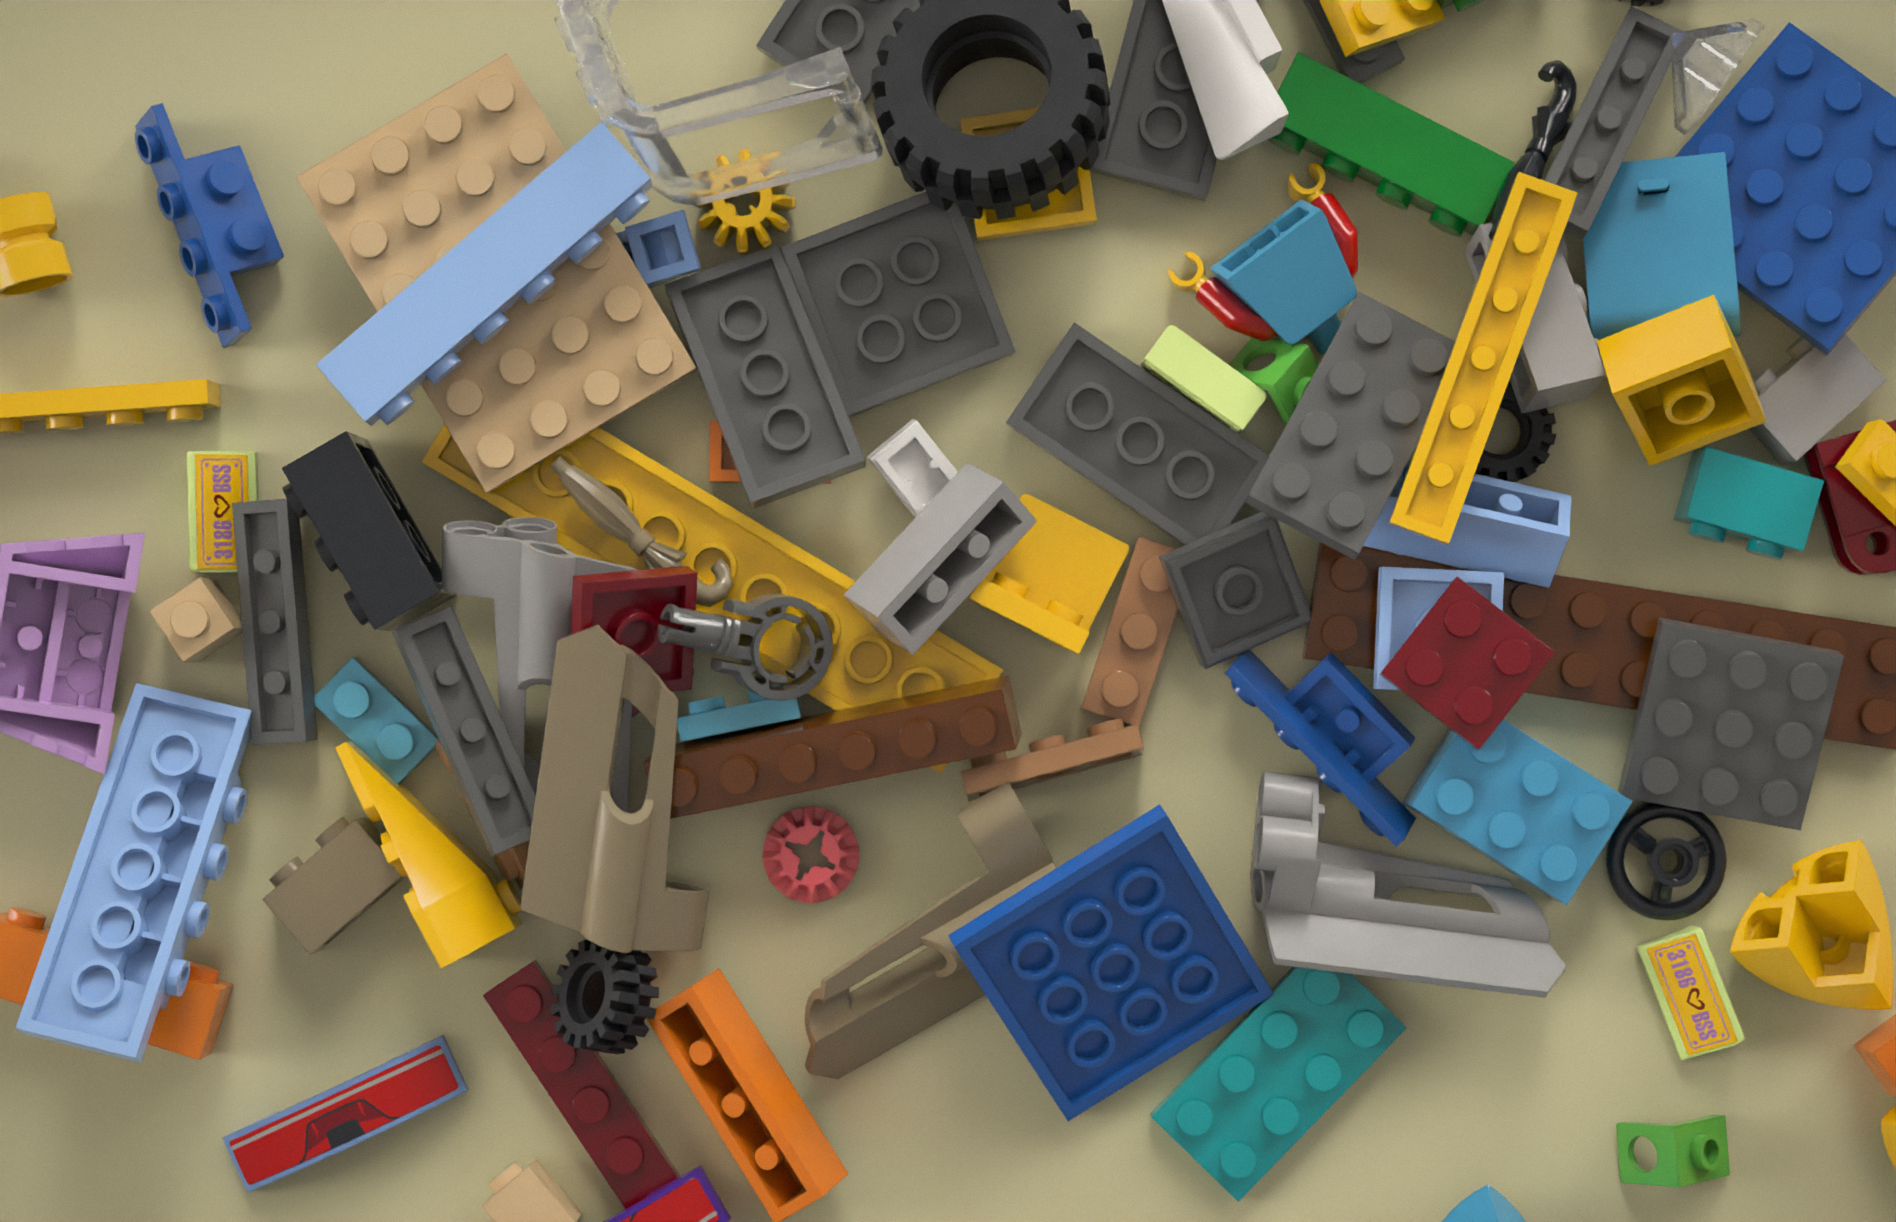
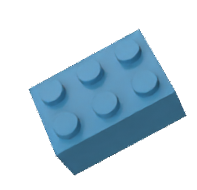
[1402,719,1633,905]

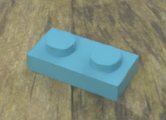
[314,657,439,784]
[677,684,803,741]

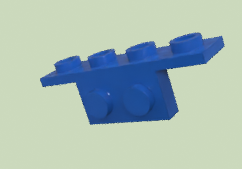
[135,103,284,348]
[1225,650,1416,847]

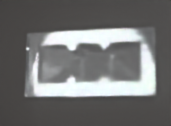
[1671,19,1766,135]

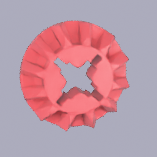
[762,806,859,904]

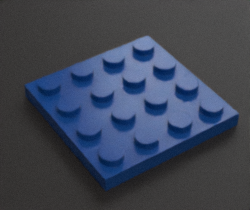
[1643,22,1896,356]
[948,805,1274,1121]

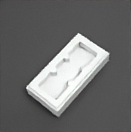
[867,419,958,518]

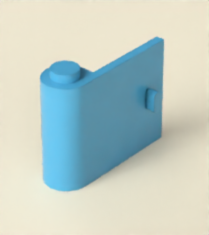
[1583,152,1741,340]

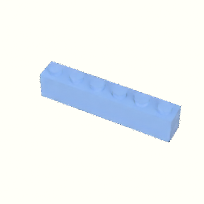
[316,122,652,426]

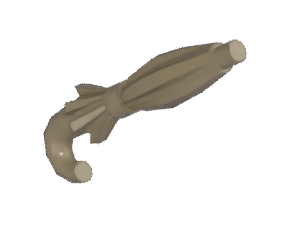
[550,457,734,607]

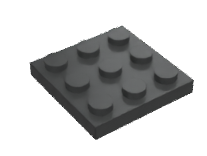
[781,192,1016,418]
[1618,618,1844,831]

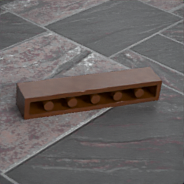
[643,675,1022,819]

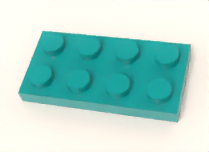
[1150,967,1407,1202]

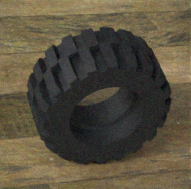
[871,0,1111,219]

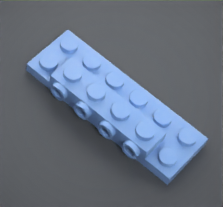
[16,683,252,1063]

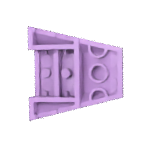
[0,533,145,774]

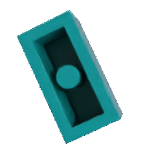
[1673,446,1824,560]

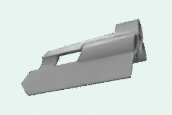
[442,517,636,813]
[1250,771,1566,998]

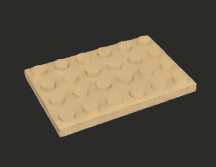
[296,53,697,493]

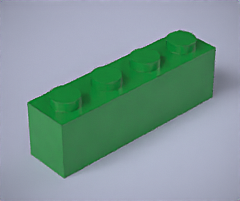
[1268,52,1515,237]

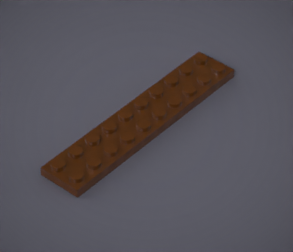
[1302,542,1896,750]

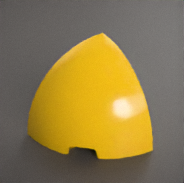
[1730,840,1893,1010]

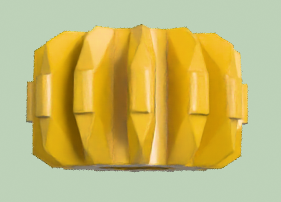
[692,149,796,254]

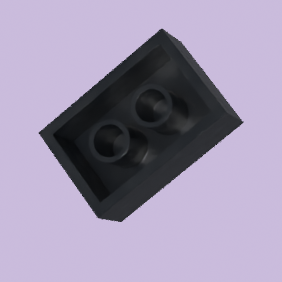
[282,431,457,631]

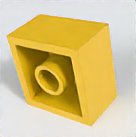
[1597,295,1767,466]

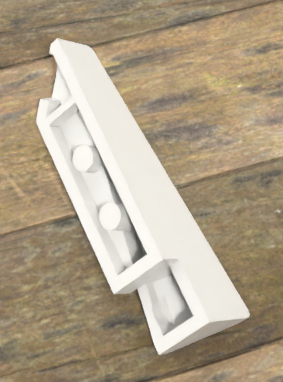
[1162,0,1289,160]

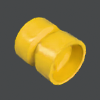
[0,192,73,297]

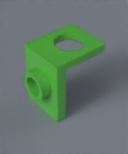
[1229,338,1318,426]
[1616,1115,1730,1188]

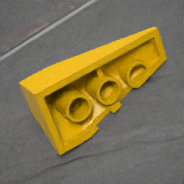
[335,741,523,969]

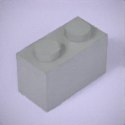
[1749,334,1887,465]

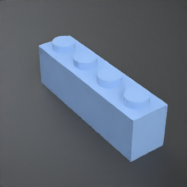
[1363,459,1572,588]

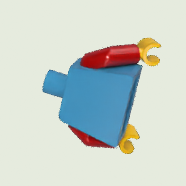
[1168,163,1358,355]

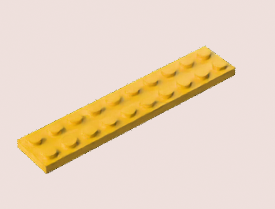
[422,424,1003,773]

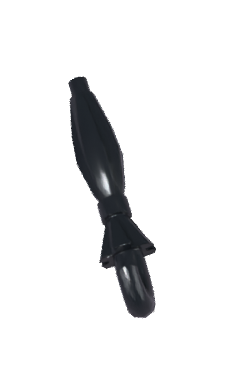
[1488,60,1577,240]

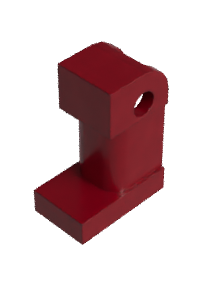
[1803,420,1896,575]

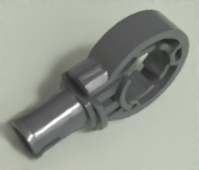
[658,593,833,700]

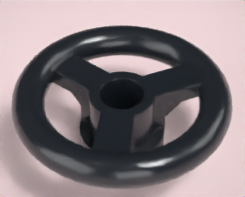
[1606,802,1727,921]

